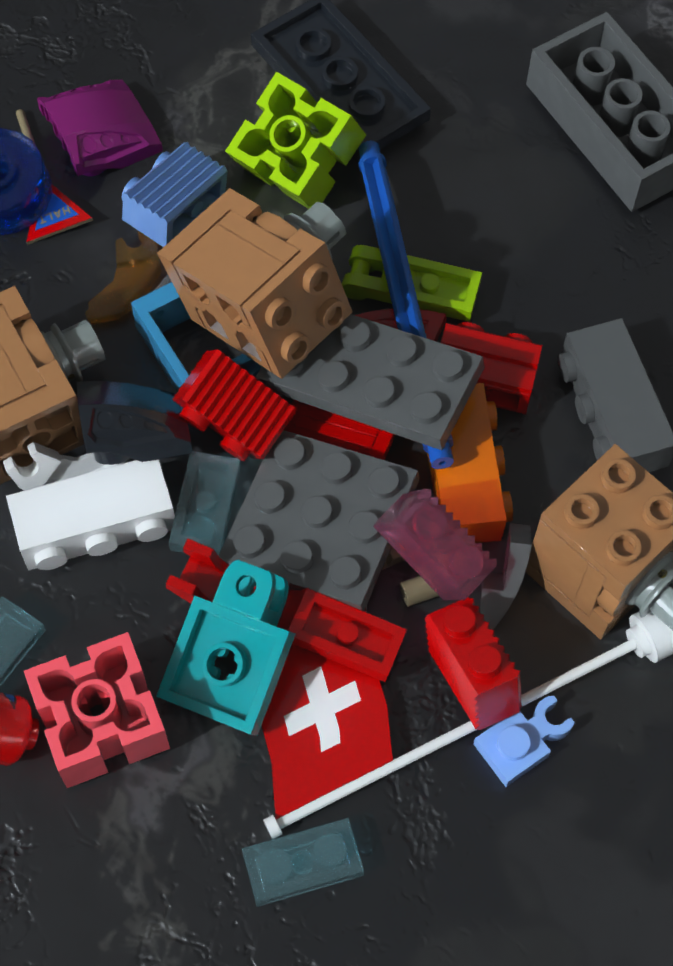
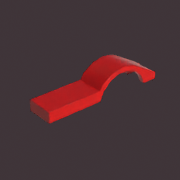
[166,538,407,682]

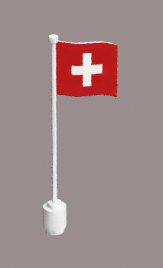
[262,606,673,840]

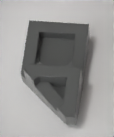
[479,523,532,630]

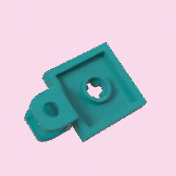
[156,560,296,736]

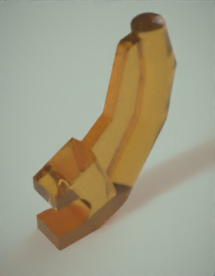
[85,230,162,324]

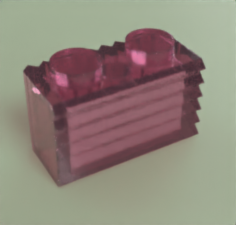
[373,489,497,601]

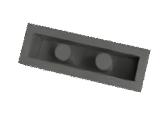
[557,318,673,472]

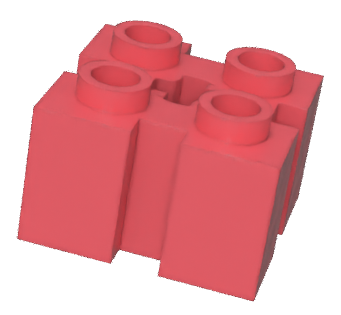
[24,632,170,788]

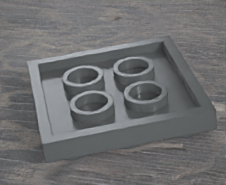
[218,430,420,611]

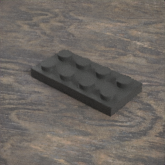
[256,314,485,450]

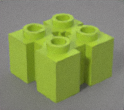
[225,72,366,209]

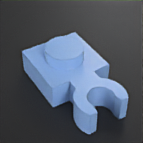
[473,695,575,787]

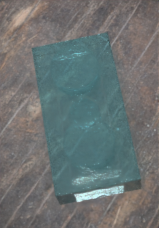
[169,451,241,555]
[241,818,364,907]

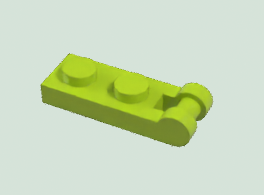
[342,245,482,322]

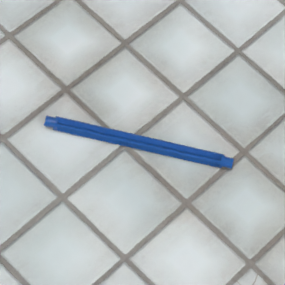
[358,141,454,469]

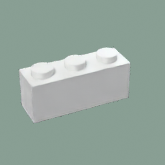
[6,459,177,571]

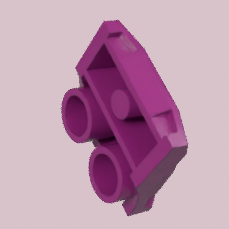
[37,79,163,176]

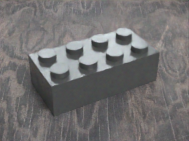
[526,12,673,212]

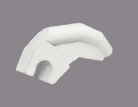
[3,442,130,491]

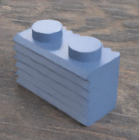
[121,142,228,247]

